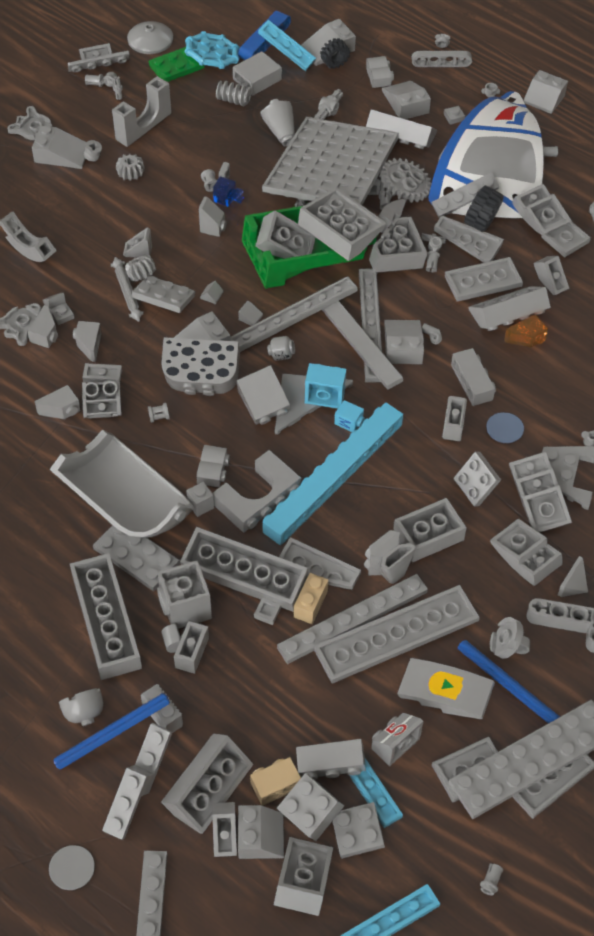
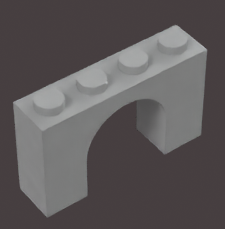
[112,76,171,147]
[212,450,301,533]

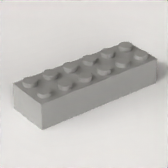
[180,527,309,612]
[70,553,142,680]

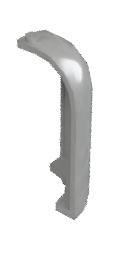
[50,430,194,537]

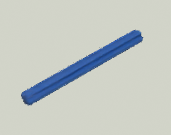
[458,640,560,724]
[53,693,170,769]

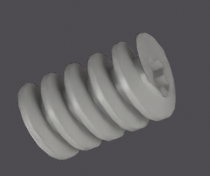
[216,80,252,107]

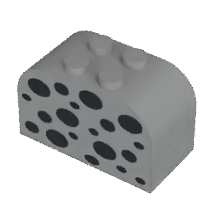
[162,337,240,396]

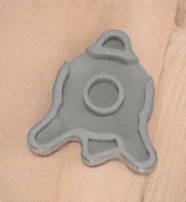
[7,106,52,140]
[0,303,41,346]

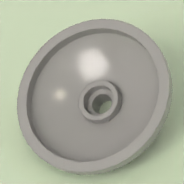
[127,21,173,54]

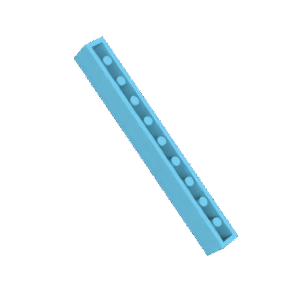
[262,402,403,546]

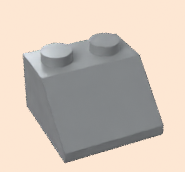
[524,70,568,114]
[238,805,284,859]

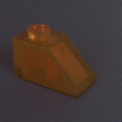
[504,315,548,347]

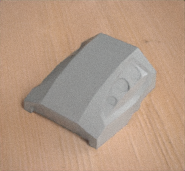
[82,380,121,418]

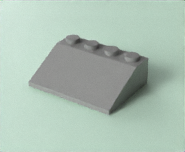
[298,187,387,261]

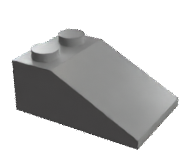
[300,19,356,66]
[382,81,431,119]
[32,125,87,169]
[255,211,316,259]
[174,312,230,341]
[384,320,424,364]
[274,837,333,916]

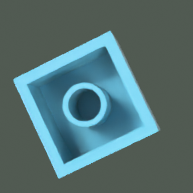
[305,363,346,409]

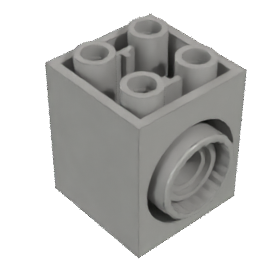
[157,560,212,629]

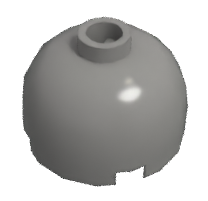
[59,688,104,726]

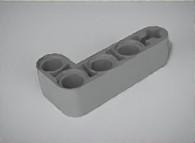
[526,599,594,653]

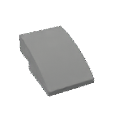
[512,184,572,236]
[490,519,562,586]

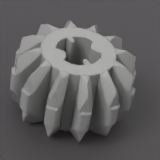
[116,153,144,181]
[125,255,156,281]

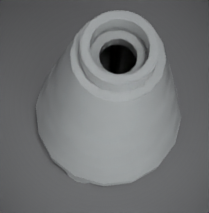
[260,99,295,146]

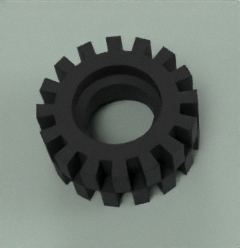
[320,38,350,69]

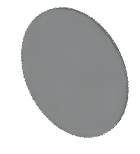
[49,845,95,890]

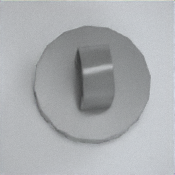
[490,617,530,659]

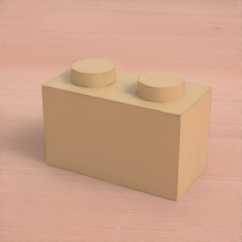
[294,573,328,624]
[250,757,301,806]

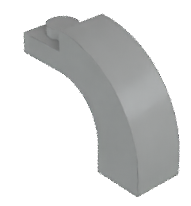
[0,212,56,262]

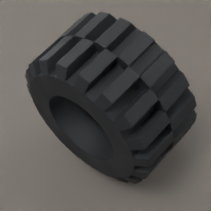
[464,185,504,232]

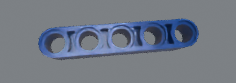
[238,11,291,60]

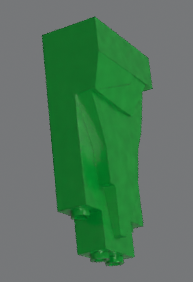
[242,206,379,289]

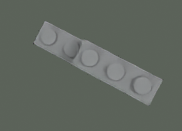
[102,723,173,840]

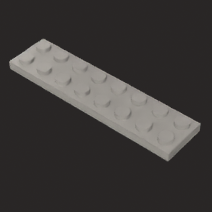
[314,585,479,683]
[448,700,594,819]

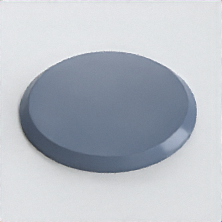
[486,412,524,443]

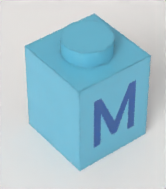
[334,400,365,432]

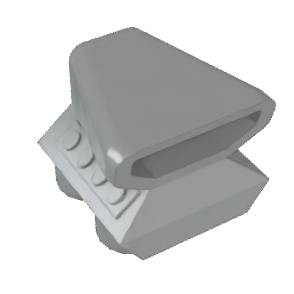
[364,530,415,584]

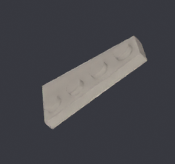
[279,537,361,590]

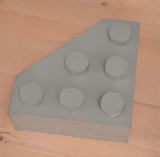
[369,217,427,273]

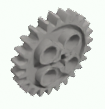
[379,158,432,203]

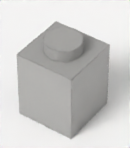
[186,482,214,517]

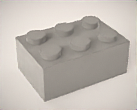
[393,498,466,562]

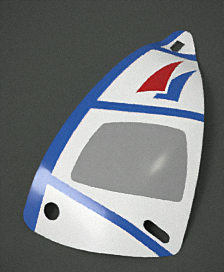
[429,91,543,218]

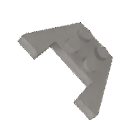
[542,446,594,510]

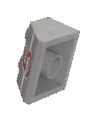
[371,713,423,766]

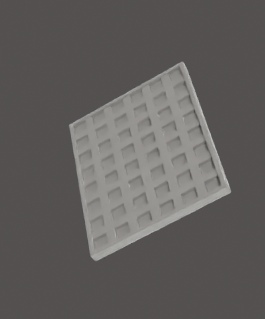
[262,117,398,205]

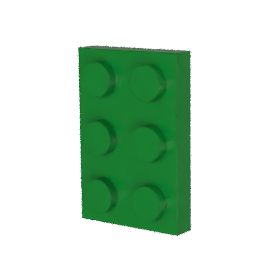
[149,47,204,82]

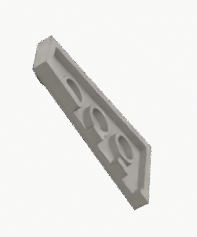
[434,216,504,263]

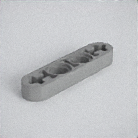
[411,51,472,67]

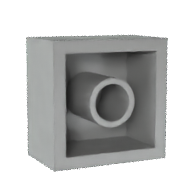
[277,773,344,841]

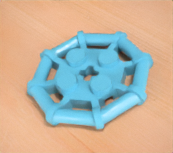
[185,31,240,69]

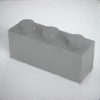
[451,348,496,406]
[296,739,366,780]

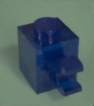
[213,176,244,207]

